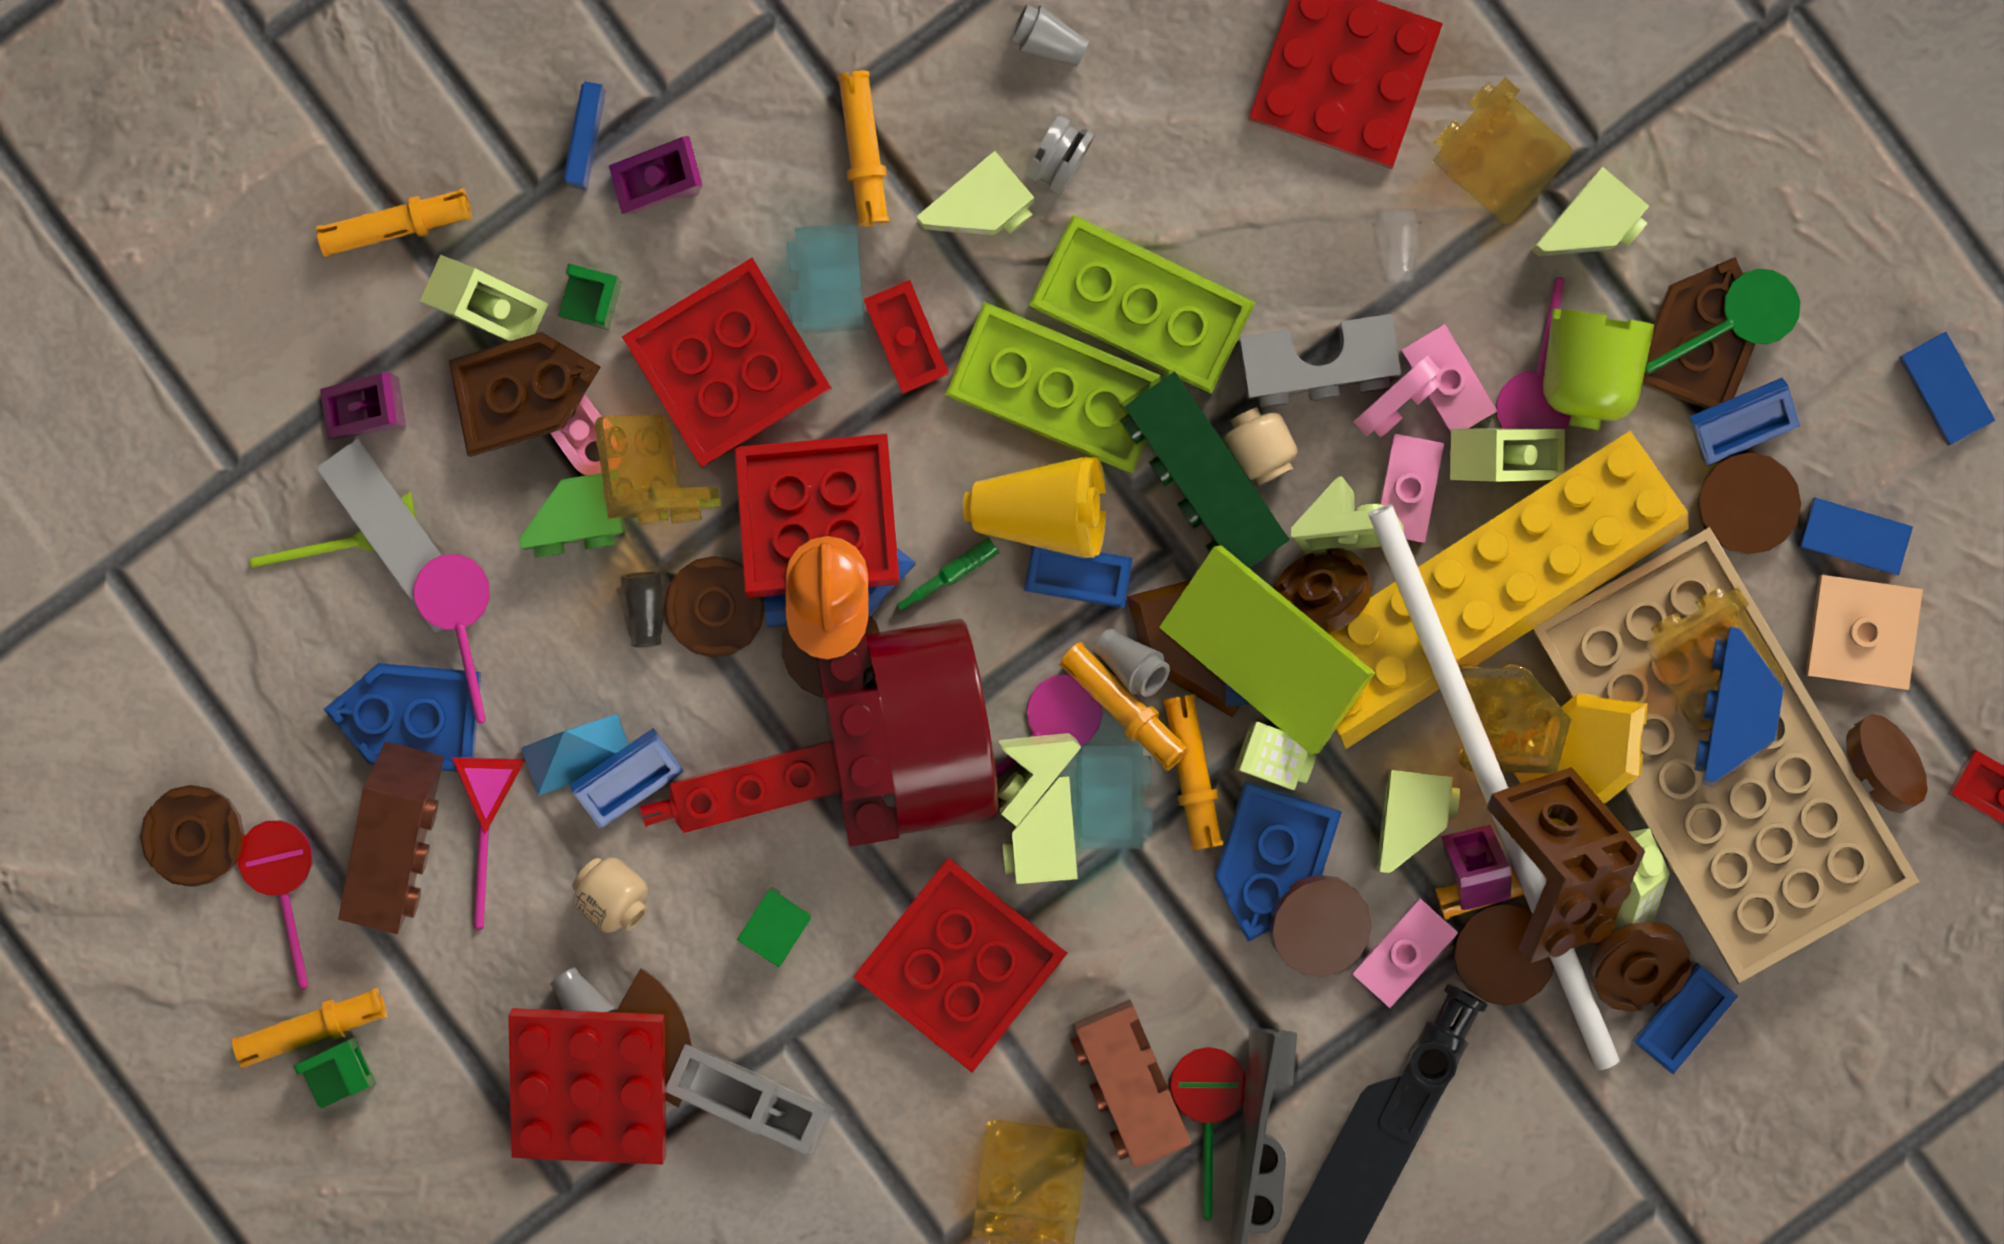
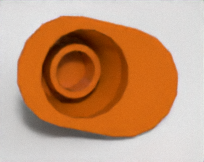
[786,536,868,660]

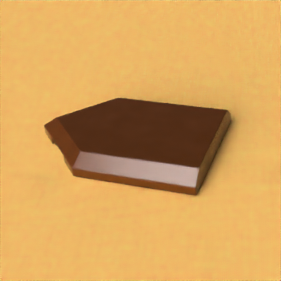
[1642,257,1756,410]
[449,332,601,457]
[1126,580,1240,717]

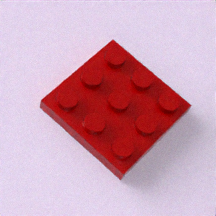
[1248,0,1443,169]
[622,258,832,468]
[735,434,900,598]
[853,857,1068,1073]
[508,1008,666,1165]

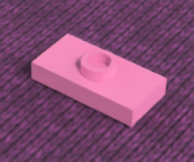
[1400,324,1497,435]
[1380,434,1445,544]
[1351,898,1458,1008]

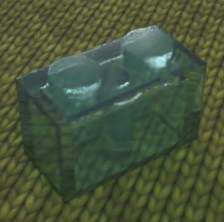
[787,223,865,334]
[1077,745,1152,849]

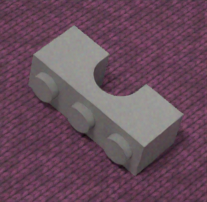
[1238,314,1401,408]

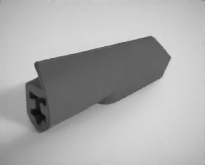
[1230,1028,1297,1244]

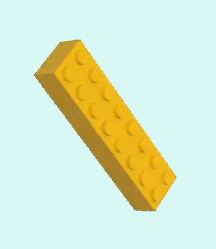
[1329,431,1689,749]

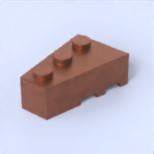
[338,741,445,935]
[1069,999,1192,1168]

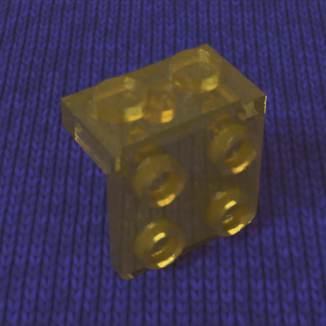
[1432,77,1572,224]
[595,415,721,525]
[1645,587,1785,732]
[1458,664,1571,773]
[972,1120,1087,1244]

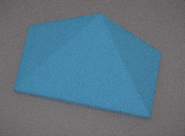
[521,714,629,796]

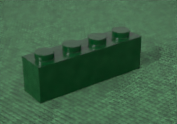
[1119,370,1290,568]

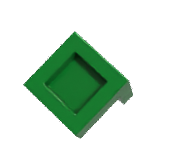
[558,263,622,330]
[736,887,811,968]
[293,1037,376,1108]

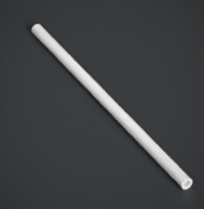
[1368,504,1620,1070]

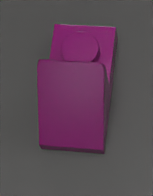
[609,136,703,214]
[1441,825,1512,910]

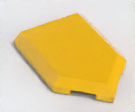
[1504,693,1648,827]

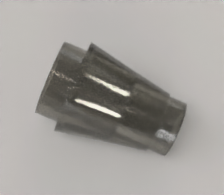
[616,571,667,648]

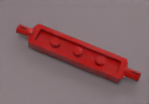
[640,740,839,833]

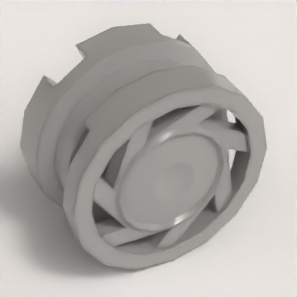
[1025,114,1095,196]

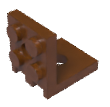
[1486,767,1645,963]

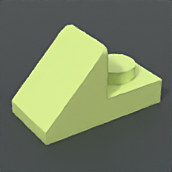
[1291,476,1404,554]
[998,733,1081,827]

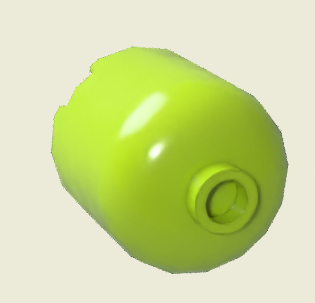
[1543,308,1654,430]

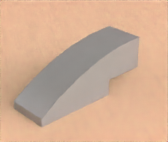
[665,1044,834,1155]

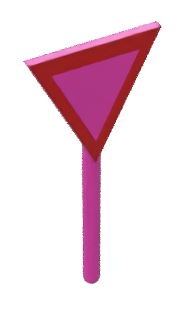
[451,757,525,930]

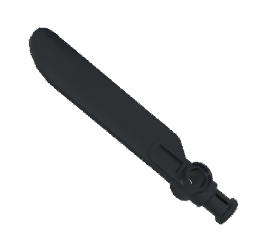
[1281,983,1488,1244]

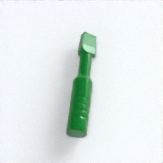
[896,536,1000,611]

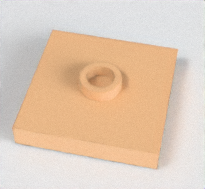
[1805,575,1923,690]

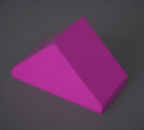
[320,372,407,439]

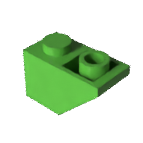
[519,471,626,558]

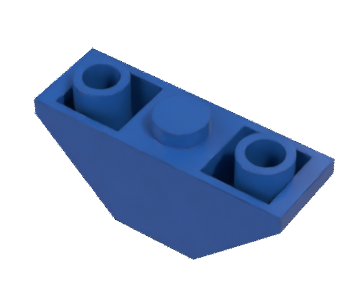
[1694,627,1784,787]

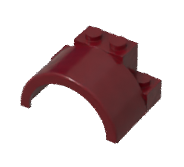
[816,619,998,847]

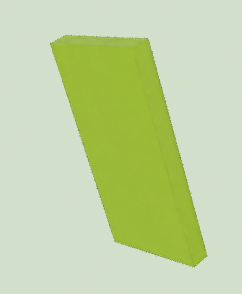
[1028,214,1256,395]
[945,302,1161,474]
[1159,546,1375,755]

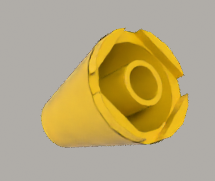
[963,456,1106,559]

